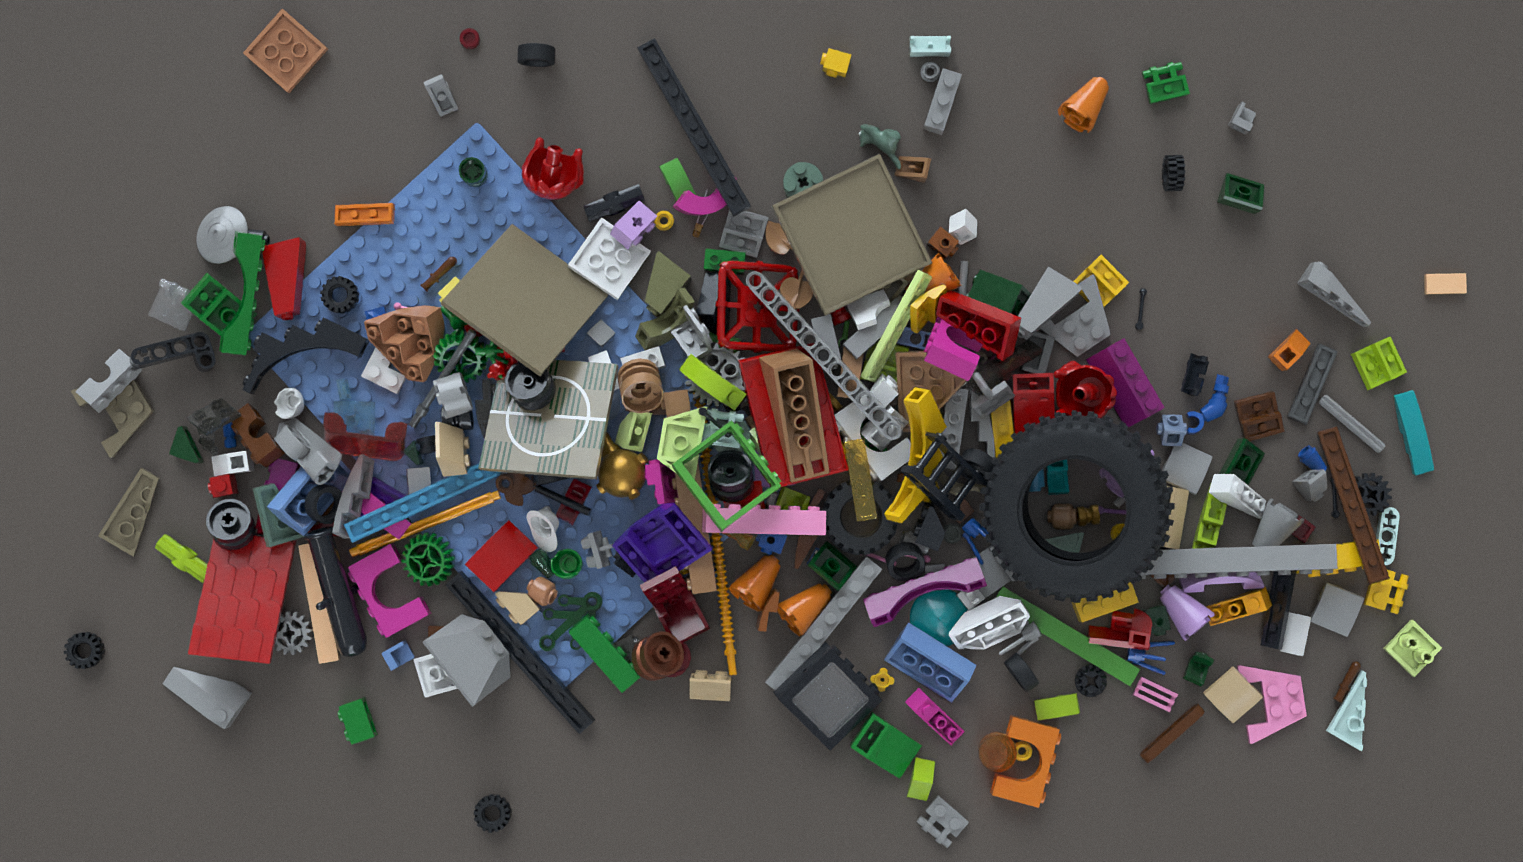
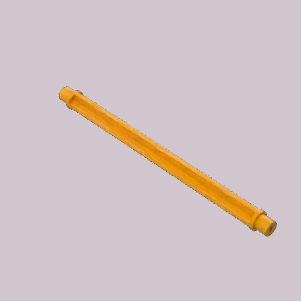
[349,490,501,557]

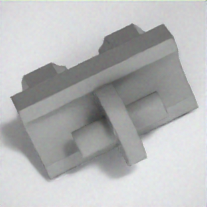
[581,530,613,569]

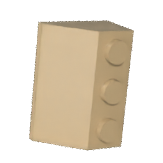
[1160,486,1189,549]

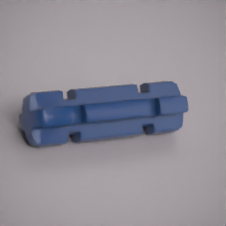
[222,409,237,448]

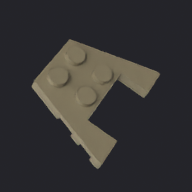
[71,379,154,458]

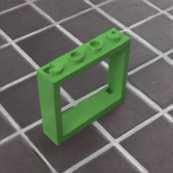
[672,420,781,532]

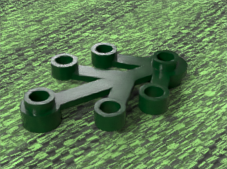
[539,592,602,651]

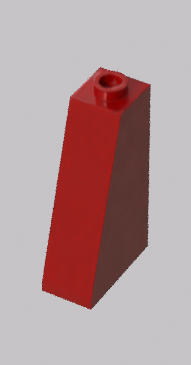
[262,237,306,321]

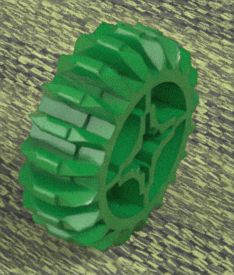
[433,330,488,383]
[401,532,456,587]

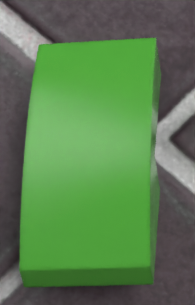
[659,158,696,201]

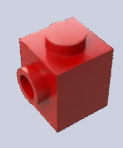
[208,474,239,498]

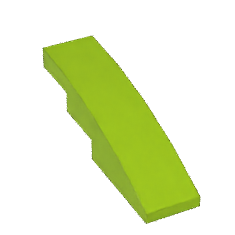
[1192,482,1227,549]

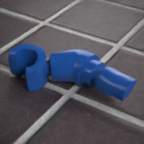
[1186,374,1229,435]

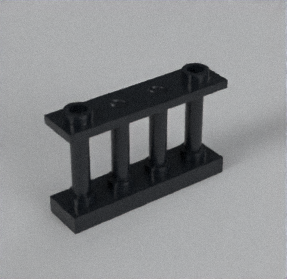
[900,432,988,521]

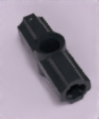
[583,184,645,222]

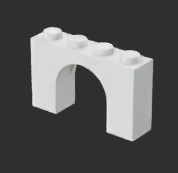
[835,395,911,483]

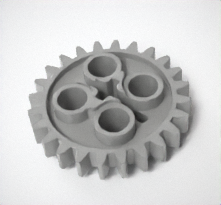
[684,343,745,408]

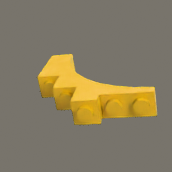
[884,387,947,523]

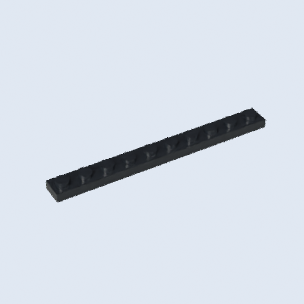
[637,38,751,217]
[446,571,595,734]

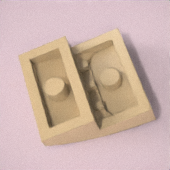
[1203,666,1263,723]

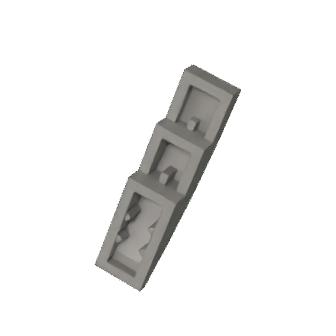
[843,295,903,360]
[969,381,995,458]
[332,454,375,539]

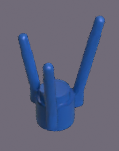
[962,518,988,565]
[1127,641,1175,675]

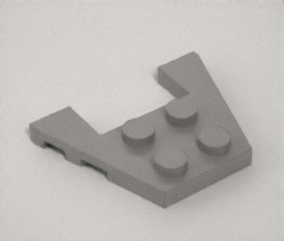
[1040,274,1111,357]

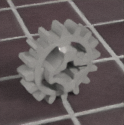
[275,611,313,655]

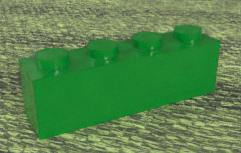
[569,614,640,693]

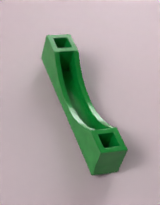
[219,231,265,355]

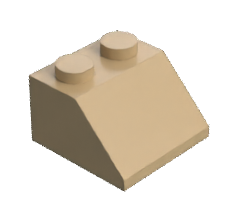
[435,422,470,477]

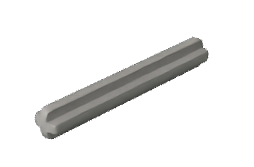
[1319,395,1385,453]

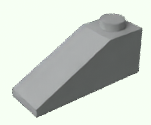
[1292,469,1327,502]

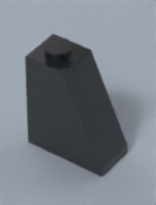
[696,271,731,334]

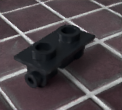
[1181,353,1209,396]

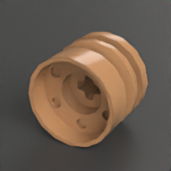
[617,358,664,413]

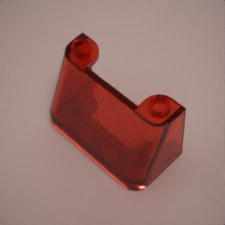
[323,412,409,461]

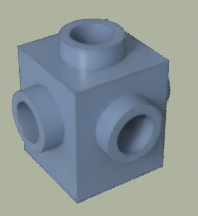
[1156,415,1187,446]

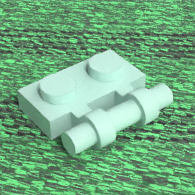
[701,408,744,448]

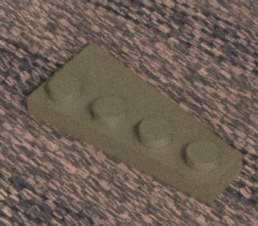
[98,467,160,557]

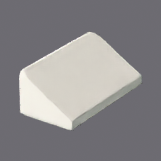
[1280,612,1311,656]

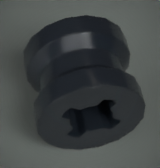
[416,435,436,455]

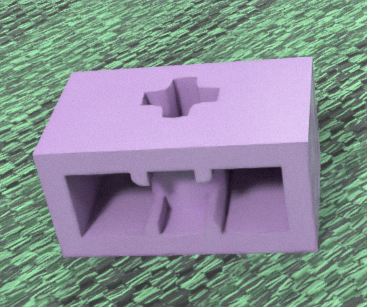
[610,201,657,249]

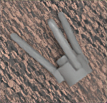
[999,621,1042,655]

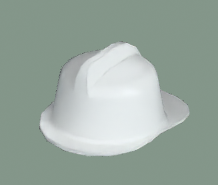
[526,506,559,552]

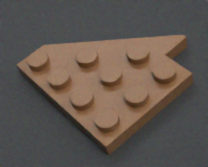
[896,351,973,432]

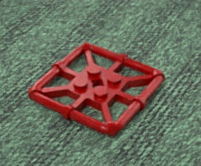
[715,261,800,353]

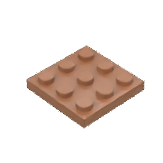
[243,8,328,93]

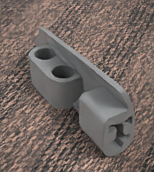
[274,418,342,485]

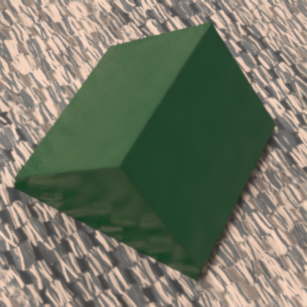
[1217,173,1264,214]
[1219,438,1265,485]
[807,541,857,591]

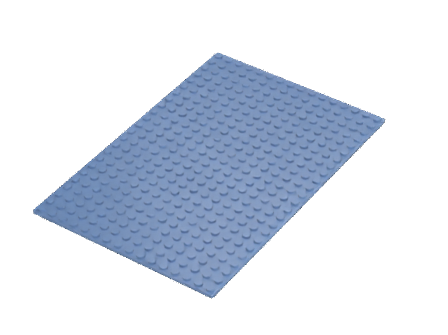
[248,123,782,686]

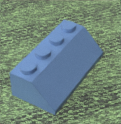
[267,461,351,536]
[884,622,977,703]

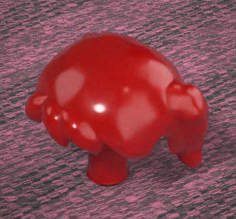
[521,137,584,200]
[1053,361,1117,419]

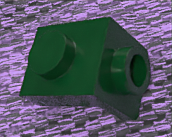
[1183,652,1214,687]

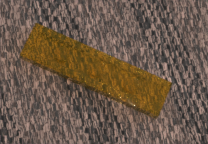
[844,438,877,522]

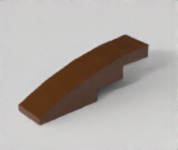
[794,488,826,569]

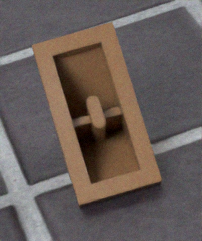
[895,156,931,183]

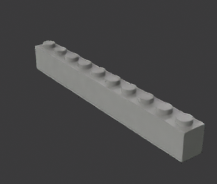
[1140,544,1338,579]

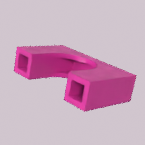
[923,316,982,381]
[348,544,432,638]

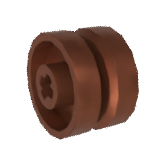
[632,631,684,681]

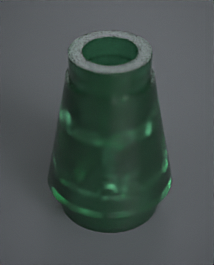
[529,548,554,579]

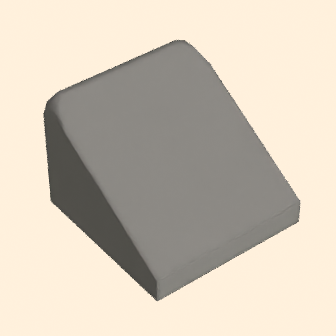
[587,320,615,347]

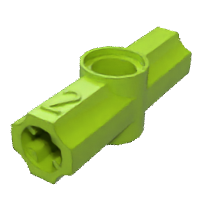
[155,534,207,583]

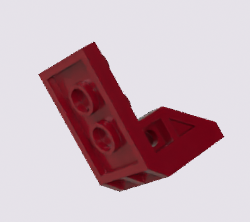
[640,566,711,644]

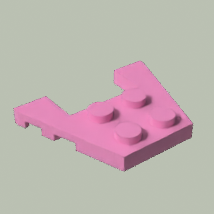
[1237,665,1307,744]

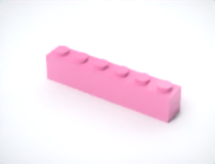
[702,504,826,535]

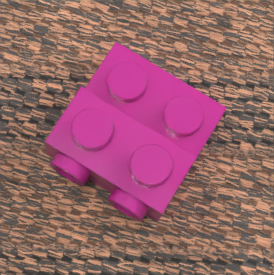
[645,459,678,504]

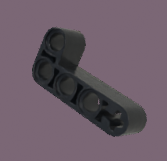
[130,332,216,372]

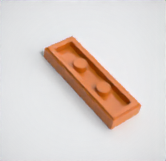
[334,203,395,226]

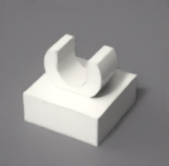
[957,589,985,611]

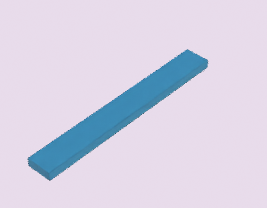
[343,463,501,543]

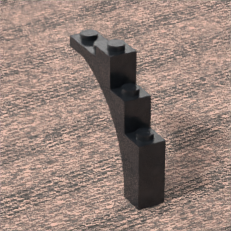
[242,317,369,394]

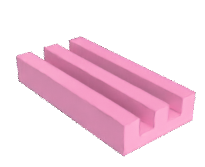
[1132,677,1178,712]

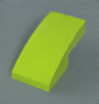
[1034,693,1080,720]

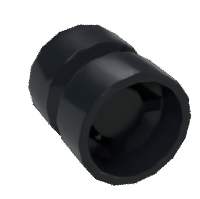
[441,407,474,430]

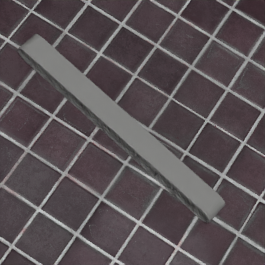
[746,271,903,440]

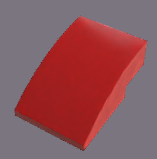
[465,520,538,592]

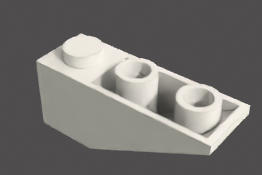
[1209,474,1266,519]

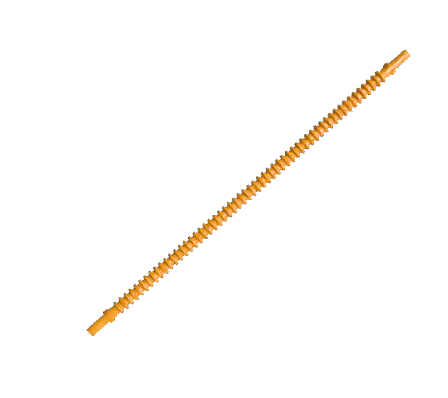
[692,392,737,675]

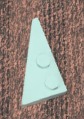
[1326,670,1367,751]

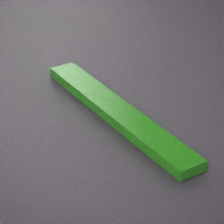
[995,586,1140,686]

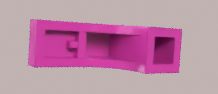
[673,177,737,216]

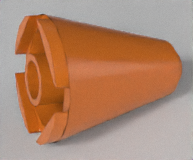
[1058,77,1109,133]
[904,253,962,294]
[729,555,781,612]
[777,583,832,637]

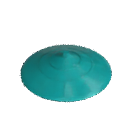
[910,589,968,646]

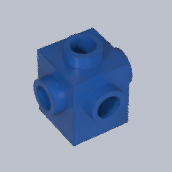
[756,534,788,555]

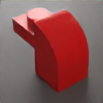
[1110,608,1152,648]

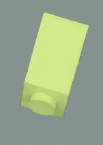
[615,412,652,452]

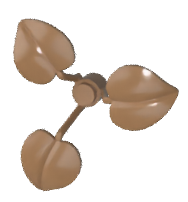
[765,221,813,309]

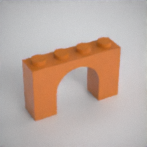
[990,715,1061,808]

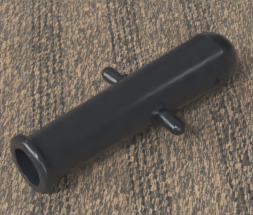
[304,526,367,657]

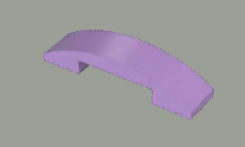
[1179,572,1264,593]

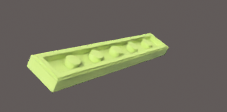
[861,270,932,383]

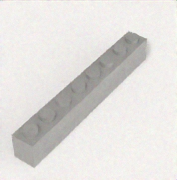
[765,556,882,690]

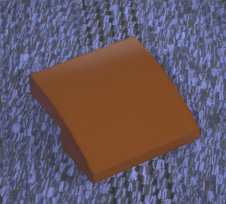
[756,589,780,632]

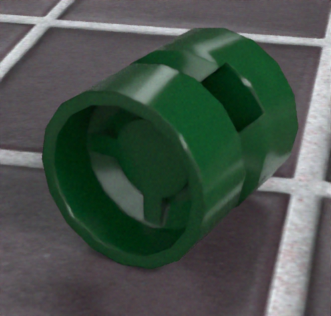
[458,157,488,187]

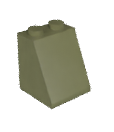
[645,251,692,317]

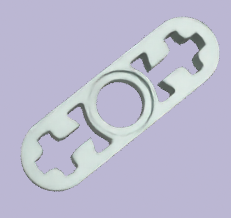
[1376,507,1400,565]

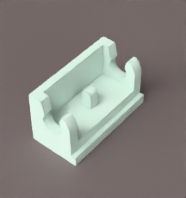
[909,36,951,57]

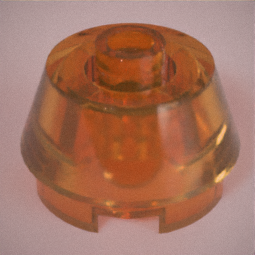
[978,732,1017,773]

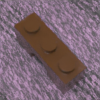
[229,403,285,468]

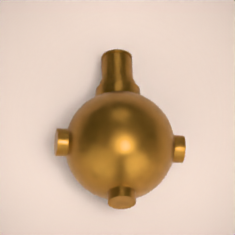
[596,432,648,500]

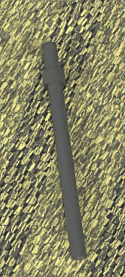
[409,329,477,428]

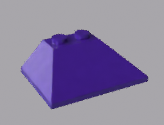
[612,503,713,582]

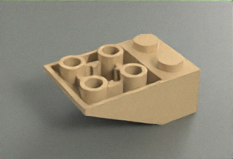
[690,670,732,701]

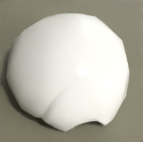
[274,388,304,419]

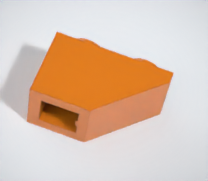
[1268,329,1311,371]

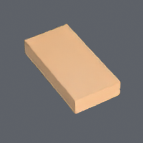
[1424,273,1467,294]

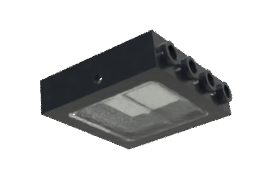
[773,642,882,751]

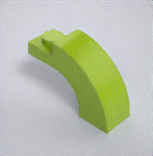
[679,354,746,411]

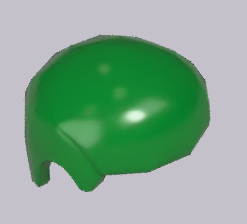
[550,549,583,579]

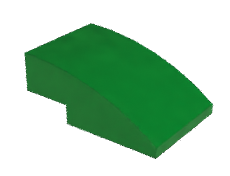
[181,273,257,336]

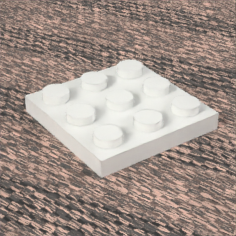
[568,217,651,300]

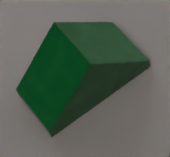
[169,426,204,464]

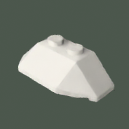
[949,596,1030,649]

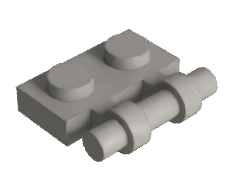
[916,795,969,848]

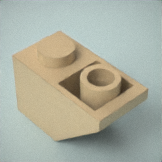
[495,591,541,625]

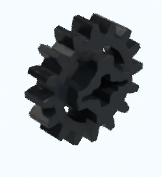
[1355,473,1392,516]

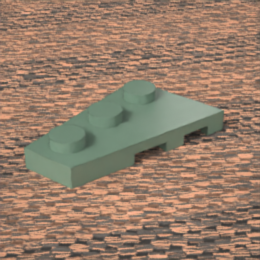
[253,483,304,547]

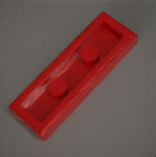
[1087,625,1150,650]

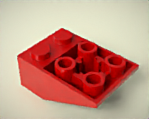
[1013,373,1055,434]

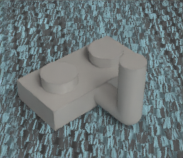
[971,372,1015,419]

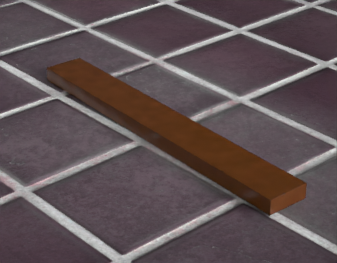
[1317,426,1390,585]

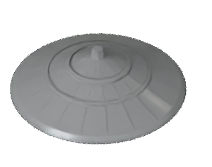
[196,206,248,264]

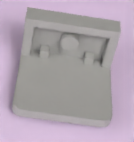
[671,305,713,359]
[972,545,1015,598]

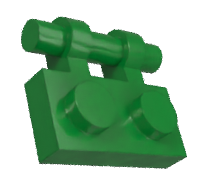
[1142,62,1190,104]

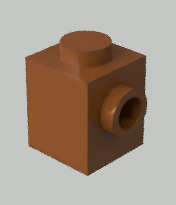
[927,226,959,259]

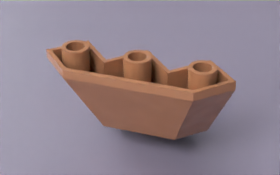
[364,305,445,382]

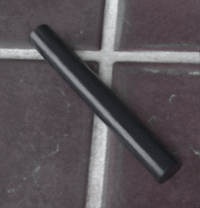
[535,485,592,516]

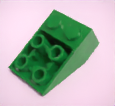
[850,711,922,779]

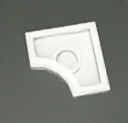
[847,289,890,330]

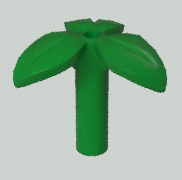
[441,306,467,336]

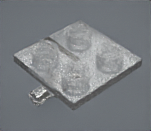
[148,278,193,331]

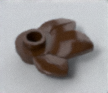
[496,473,536,506]

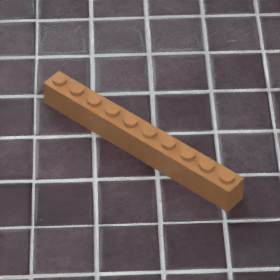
[661,389,717,594]

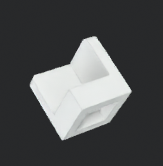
[949,209,977,245]

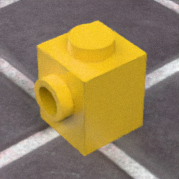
[820,48,851,78]

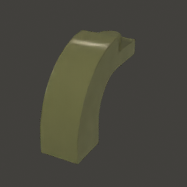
[635,287,695,350]

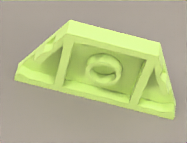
[657,406,708,480]

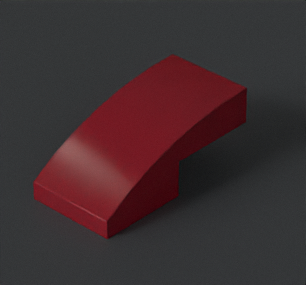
[556,479,592,525]

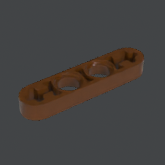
[1140,703,1205,763]

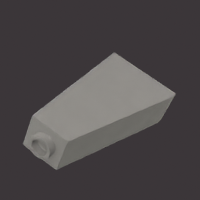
[1017,267,1083,340]

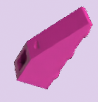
[905,688,965,746]

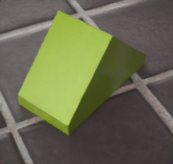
[907,757,935,801]

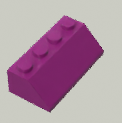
[1086,338,1165,427]

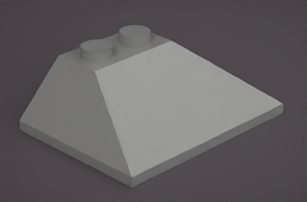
[422,614,511,707]

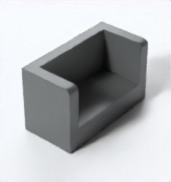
[1019,332,1055,374]

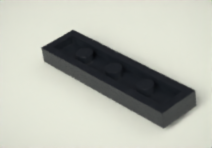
[1260,571,1296,650]

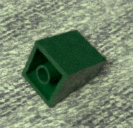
[966,269,1031,316]

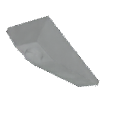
[1297,261,1371,327]
[163,667,252,729]

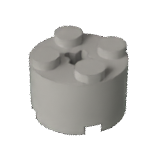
[433,372,473,419]

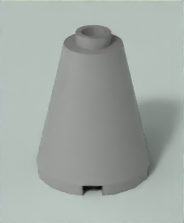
[1252,498,1305,547]

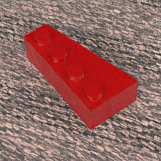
[936,290,1022,361]

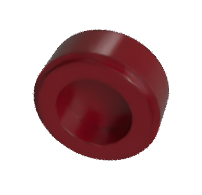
[460,28,480,49]

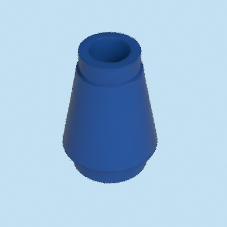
[1298,445,1327,471]

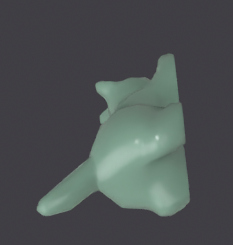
[859,124,901,170]

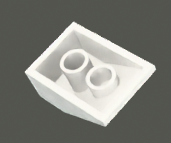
[413,654,458,697]

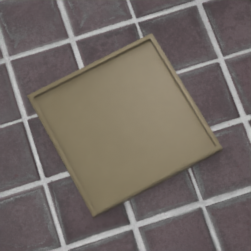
[771,154,932,316]
[441,224,609,376]

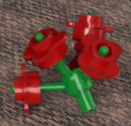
[475,341,518,380]

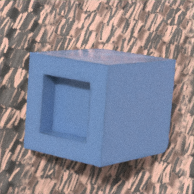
[381,640,415,671]

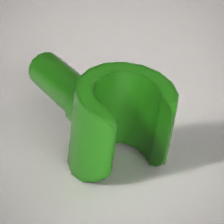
[838,321,850,348]

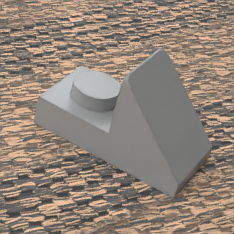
[424,74,458,117]

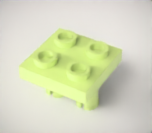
[1383,620,1442,677]

